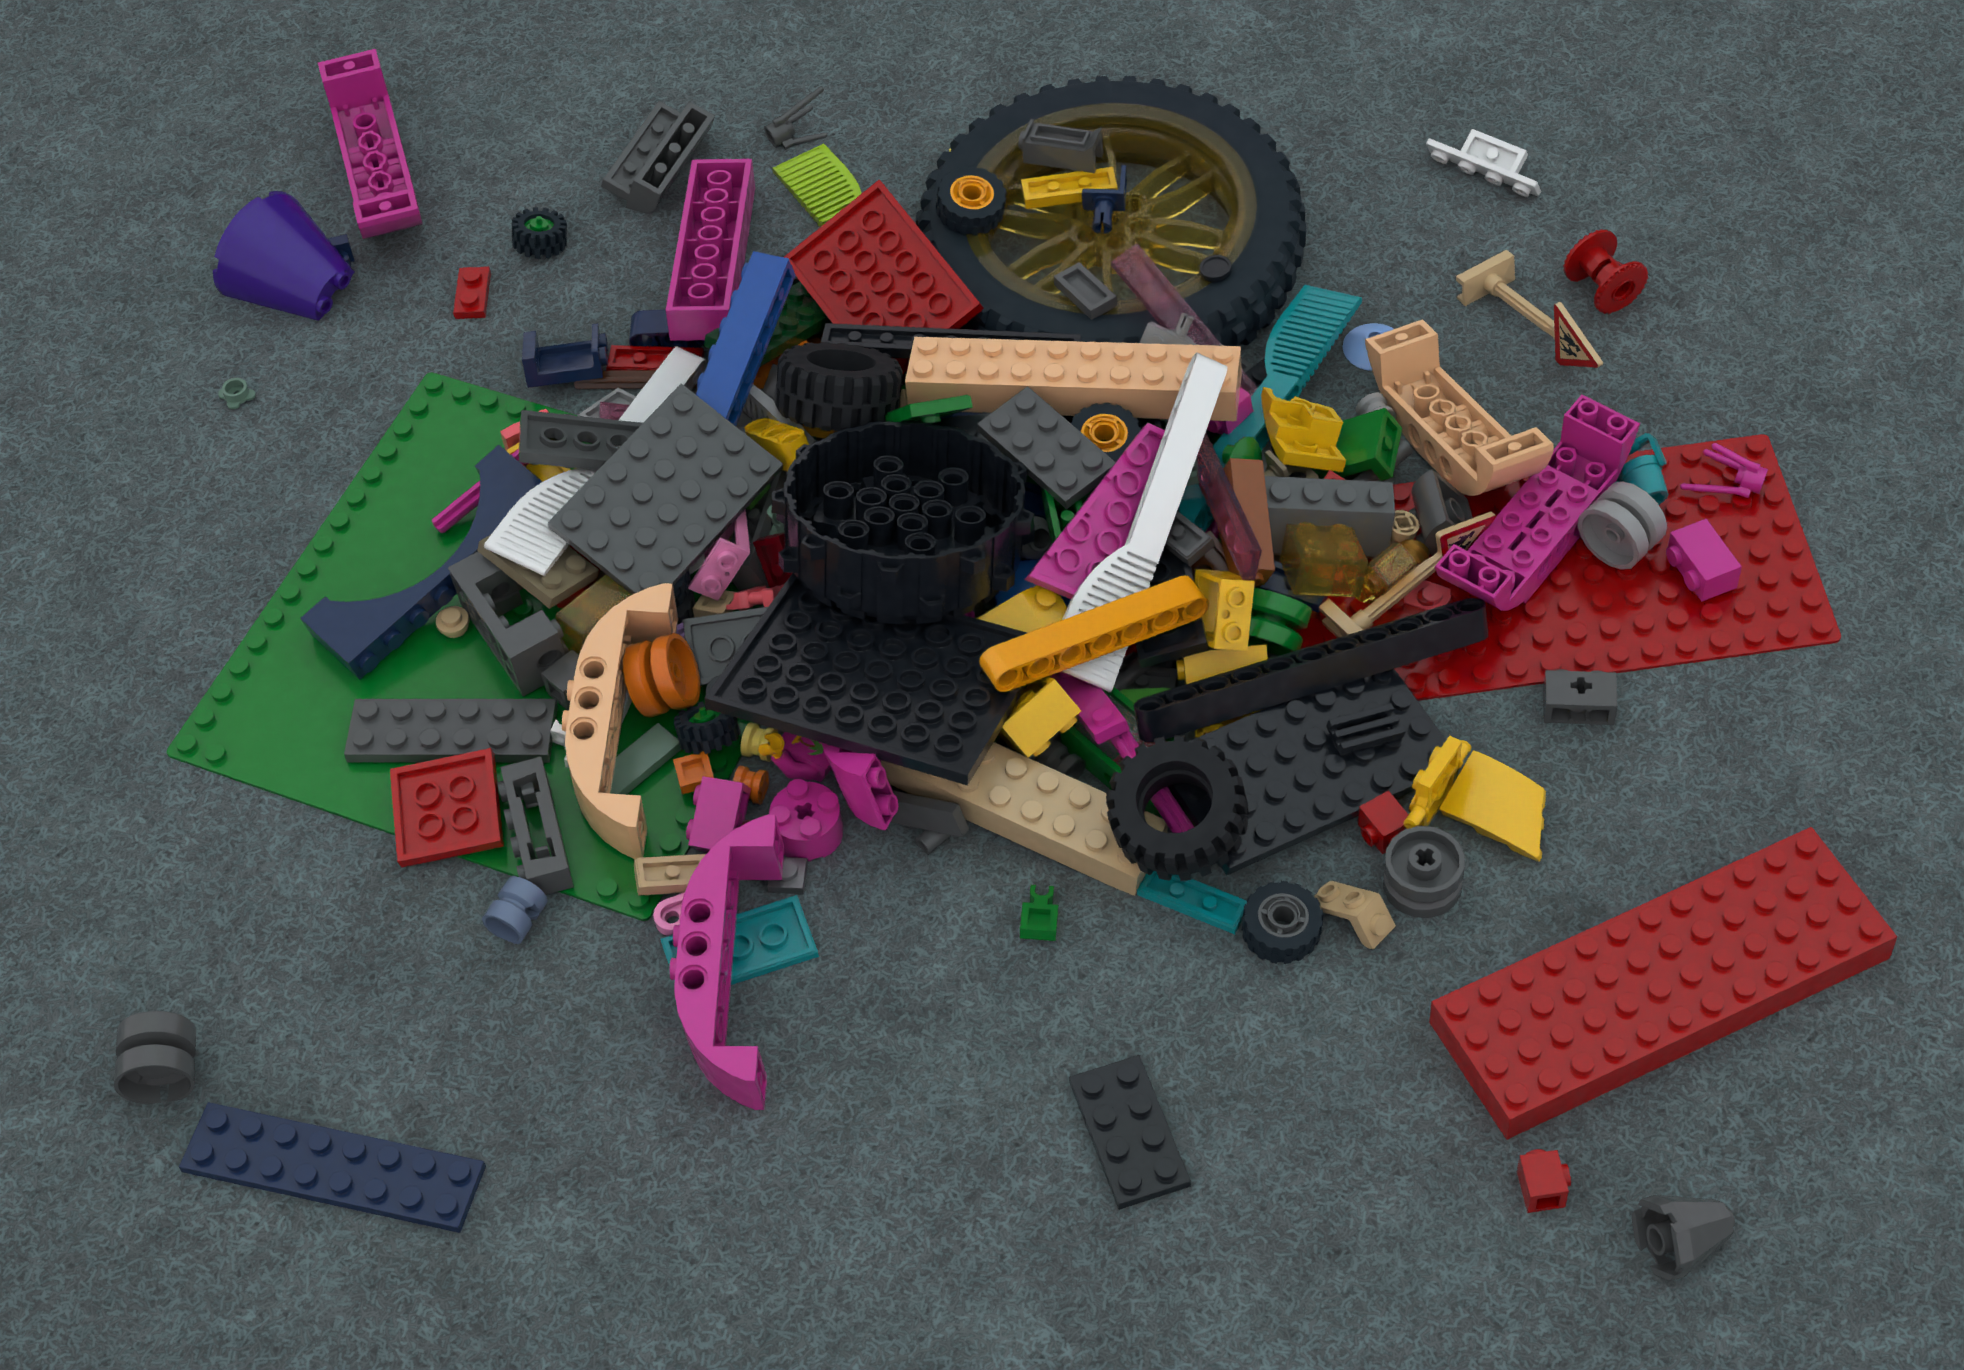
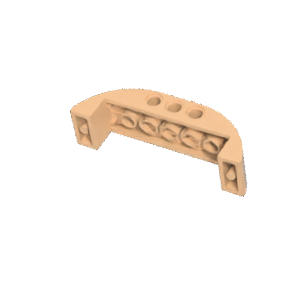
[1365,319,1554,496]
[562,583,678,859]

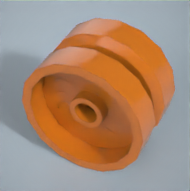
[623,633,700,717]

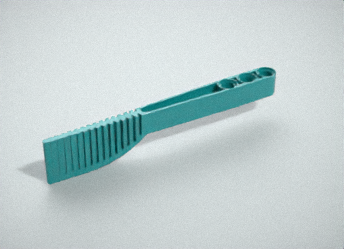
[1179,285,1362,532]

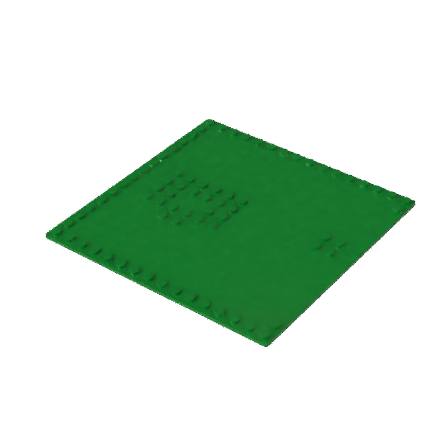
[167,372,770,921]

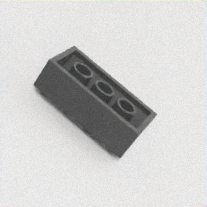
[1265,476,1395,560]

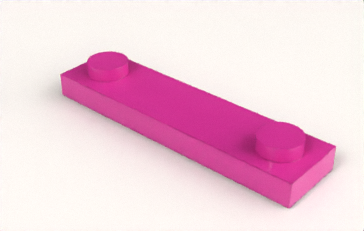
[1049,672,1130,744]

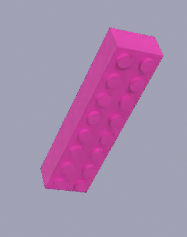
[666,159,755,341]

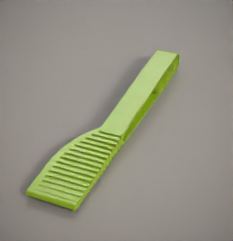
[772,143,862,227]

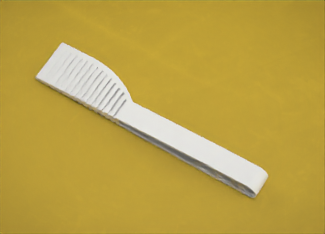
[484,346,706,576]
[1061,352,1228,692]

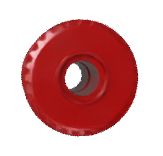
[1563,229,1648,314]

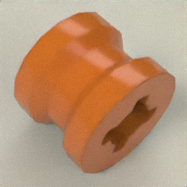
[733,765,769,804]

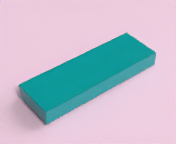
[1137,871,1247,935]

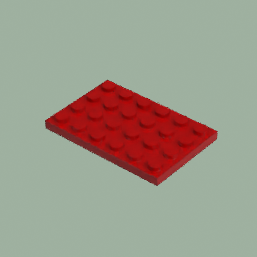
[784,179,984,374]

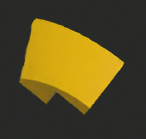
[1261,387,1346,472]
[1439,750,1546,862]

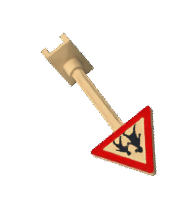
[1456,250,1603,368]
[1319,511,1496,638]

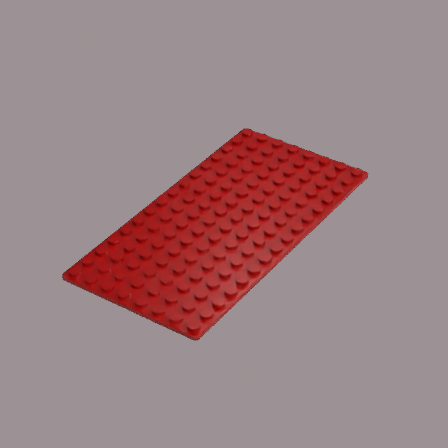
[1279,434,1841,701]

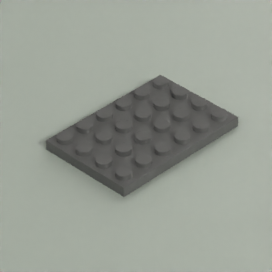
[548,384,783,595]

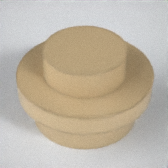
[436,606,470,638]

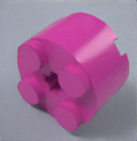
[769,779,843,861]

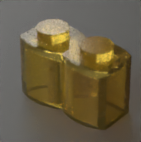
[1349,542,1416,604]

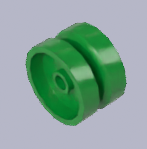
[1248,588,1312,656]

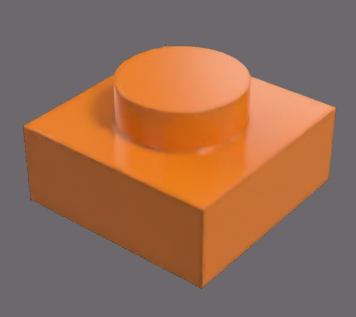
[673,751,714,794]

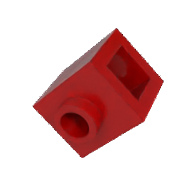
[1358,790,1409,854]
[1517,1149,1571,1213]

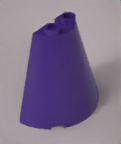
[213,191,355,321]

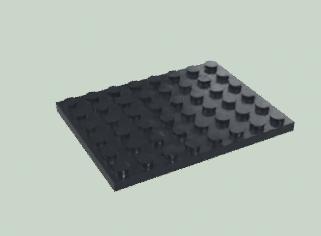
[705,573,1028,786]

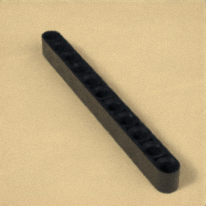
[1133,598,1489,742]

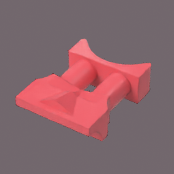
[726,584,784,611]

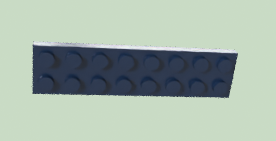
[179,1102,486,1233]

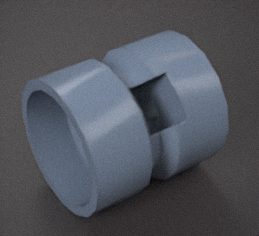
[482,876,548,944]

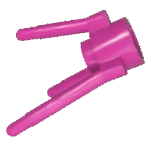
[1680,443,1768,498]

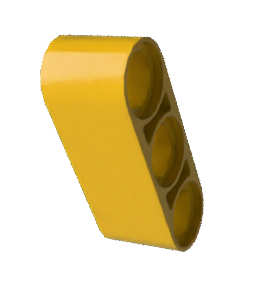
[744,418,809,471]

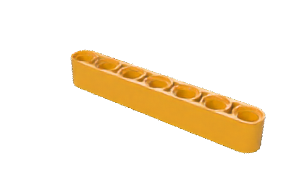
[979,575,1210,692]

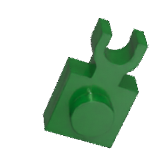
[1020,884,1059,941]

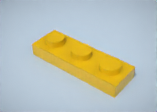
[1021,167,1118,209]

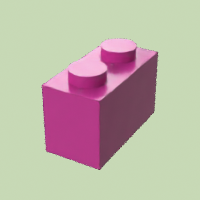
[1666,519,1742,602]
[686,776,751,852]

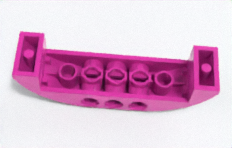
[318,49,423,239]
[670,814,784,1110]

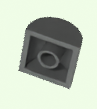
[1409,469,1473,556]

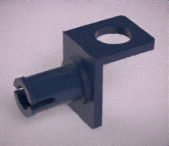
[1082,165,1127,234]

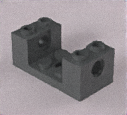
[448,552,569,696]

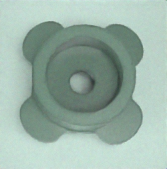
[218,378,256,409]

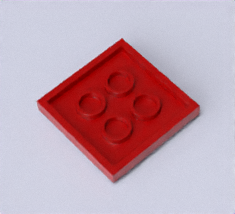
[390,748,504,868]

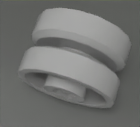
[1577,481,1667,570]

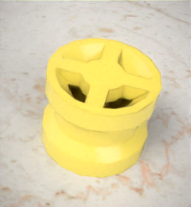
[740,722,779,762]

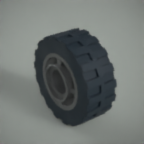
[1241,881,1324,964]

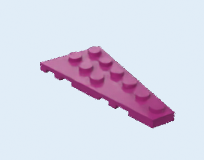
[1024,423,1165,599]

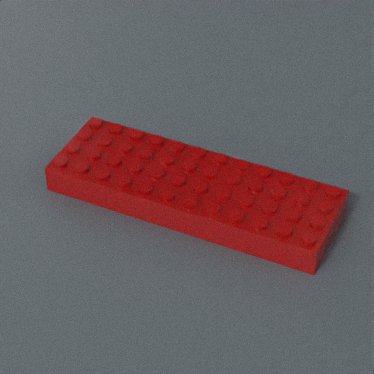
[1429,827,1897,1140]

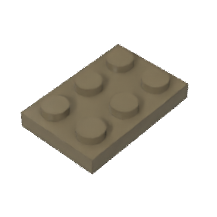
[478,535,599,609]

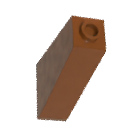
[1209,458,1275,587]

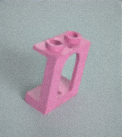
[688,509,750,601]

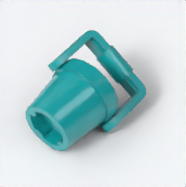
[1615,433,1669,505]

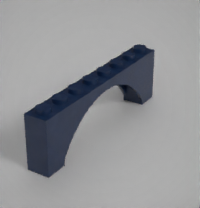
[300,445,542,680]

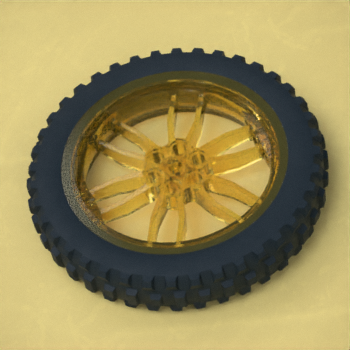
[915,76,1306,346]

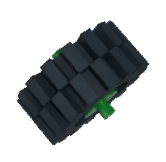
[512,207,567,259]
[673,701,741,754]

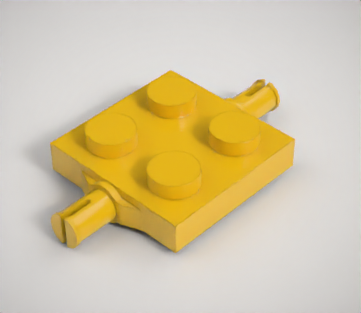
[1403,735,1472,829]

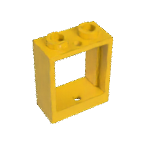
[1194,569,1255,651]

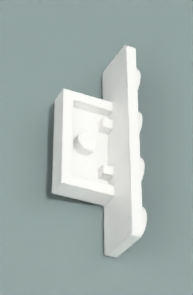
[1426,129,1541,197]

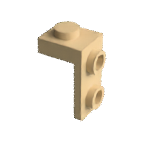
[1314,881,1396,949]

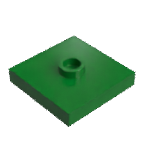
[885,395,973,424]

